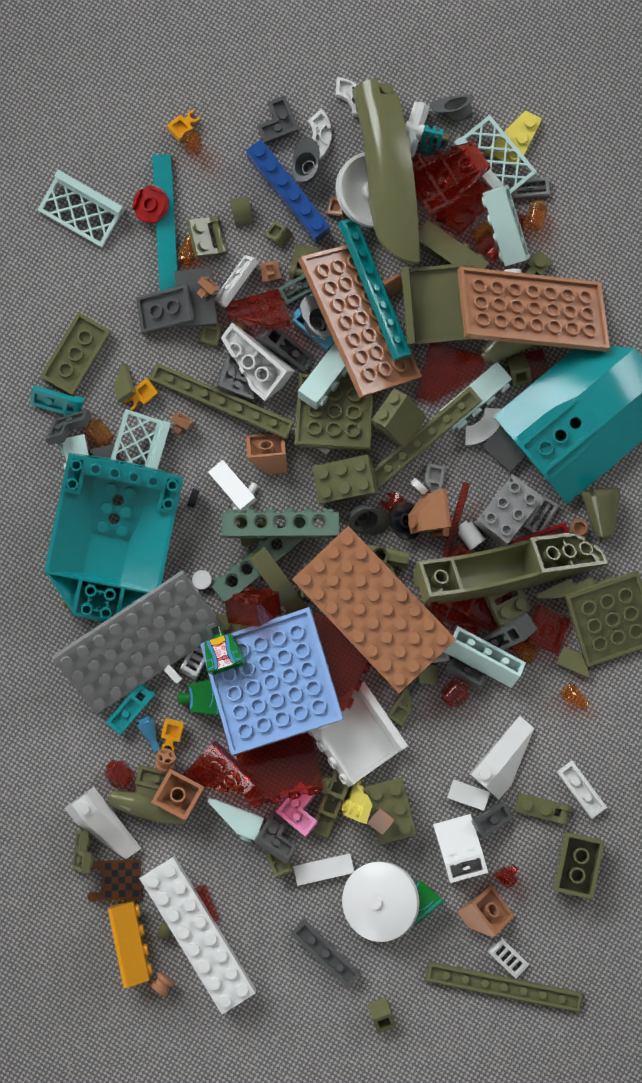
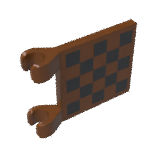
[88,859,141,901]

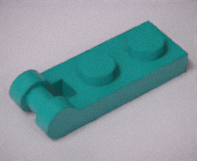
[30,385,84,415]
[105,683,156,735]

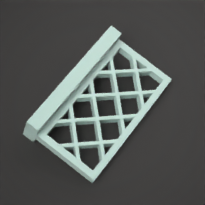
[454,115,537,194]
[38,170,126,248]
[111,409,171,469]

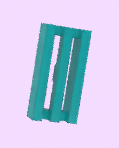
[419,125,444,157]

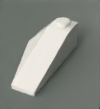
[221,323,295,401]
[470,716,534,800]
[64,787,141,859]

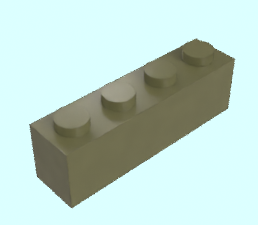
[419,219,489,269]

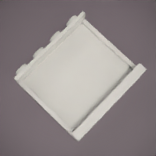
[308,682,408,787]

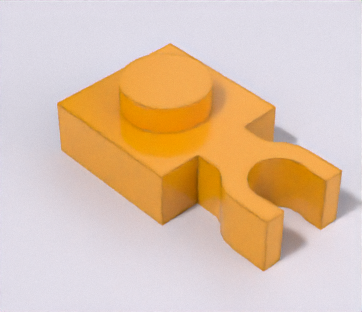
[166,109,201,142]
[124,378,159,411]
[161,718,185,752]

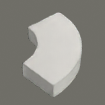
[335,77,358,117]
[308,108,332,161]
[465,408,501,446]

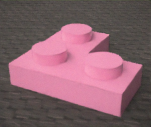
[276,782,318,837]

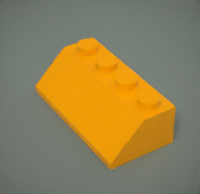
[108,901,153,988]

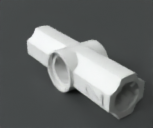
[406,102,430,161]

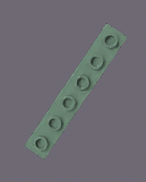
[222,509,339,539]
[211,519,307,605]

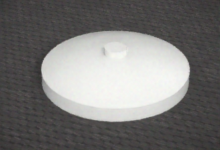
[336,152,374,228]
[342,861,419,942]

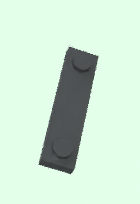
[291,919,361,989]

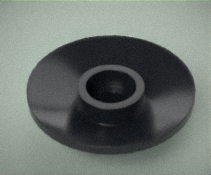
[390,502,420,540]

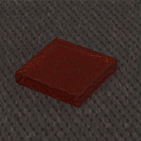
[524,606,570,655]

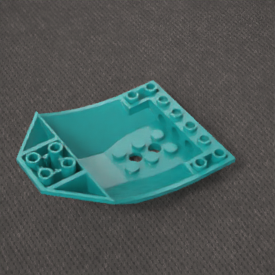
[493,346,642,504]
[44,453,184,622]

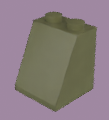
[372,389,427,448]

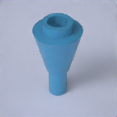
[136,716,160,752]

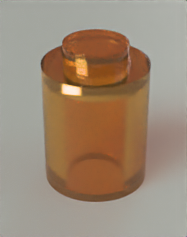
[182,130,202,155]
[524,200,548,231]
[85,418,114,448]

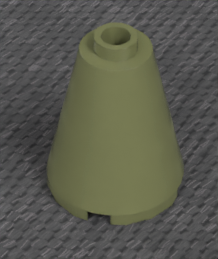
[481,340,533,364]
[581,487,620,540]

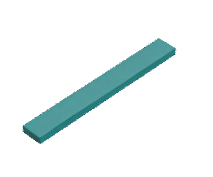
[152,154,178,291]
[338,219,412,361]

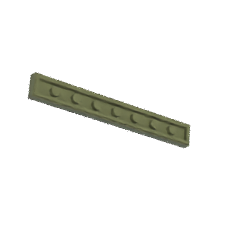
[149,363,295,440]
[363,386,482,500]
[425,961,583,1013]

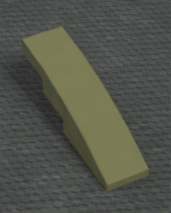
[249,547,307,614]
[534,576,613,600]
[311,769,349,839]

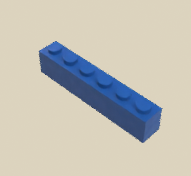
[246,139,330,244]

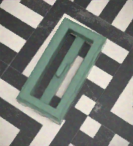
[278,274,312,305]

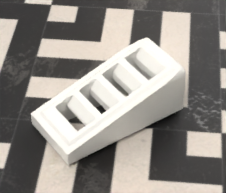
[179,647,205,680]
[488,937,529,979]

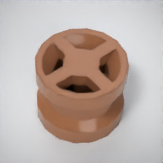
[155,749,176,774]
[150,972,175,997]

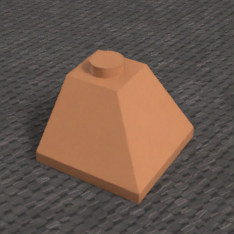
[246,433,288,474]
[408,489,451,534]
[151,769,204,822]
[457,885,514,937]

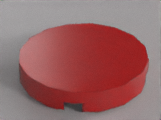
[133,185,169,224]

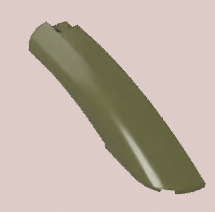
[353,78,420,264]
[414,533,609,604]

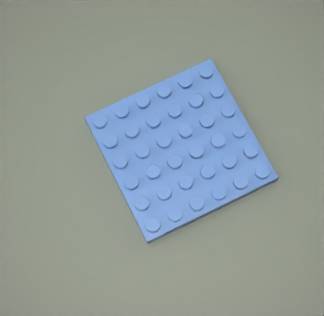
[200,607,344,756]

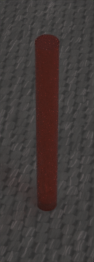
[442,482,470,557]

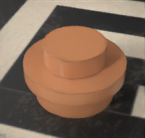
[569,519,589,537]

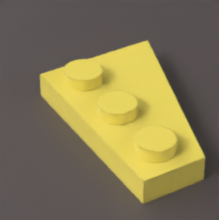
[484,110,542,169]
[341,780,372,824]

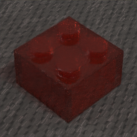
[225,587,282,627]

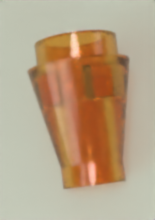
[177,236,195,266]
[509,642,538,663]
[560,683,590,710]

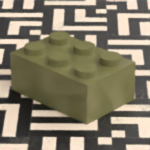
[312,454,379,506]
[364,777,417,845]
[551,831,605,899]

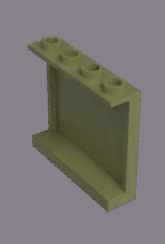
[401,261,474,346]

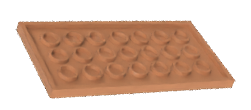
[298,245,422,398]
[457,266,610,352]
[292,526,457,694]

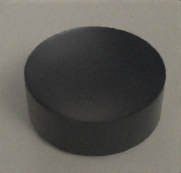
[187,488,200,508]

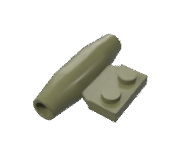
[109,765,185,825]

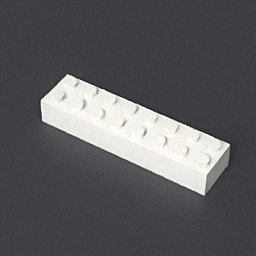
[139,856,256,1014]

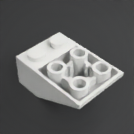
[433,814,488,883]

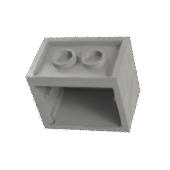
[474,474,543,547]

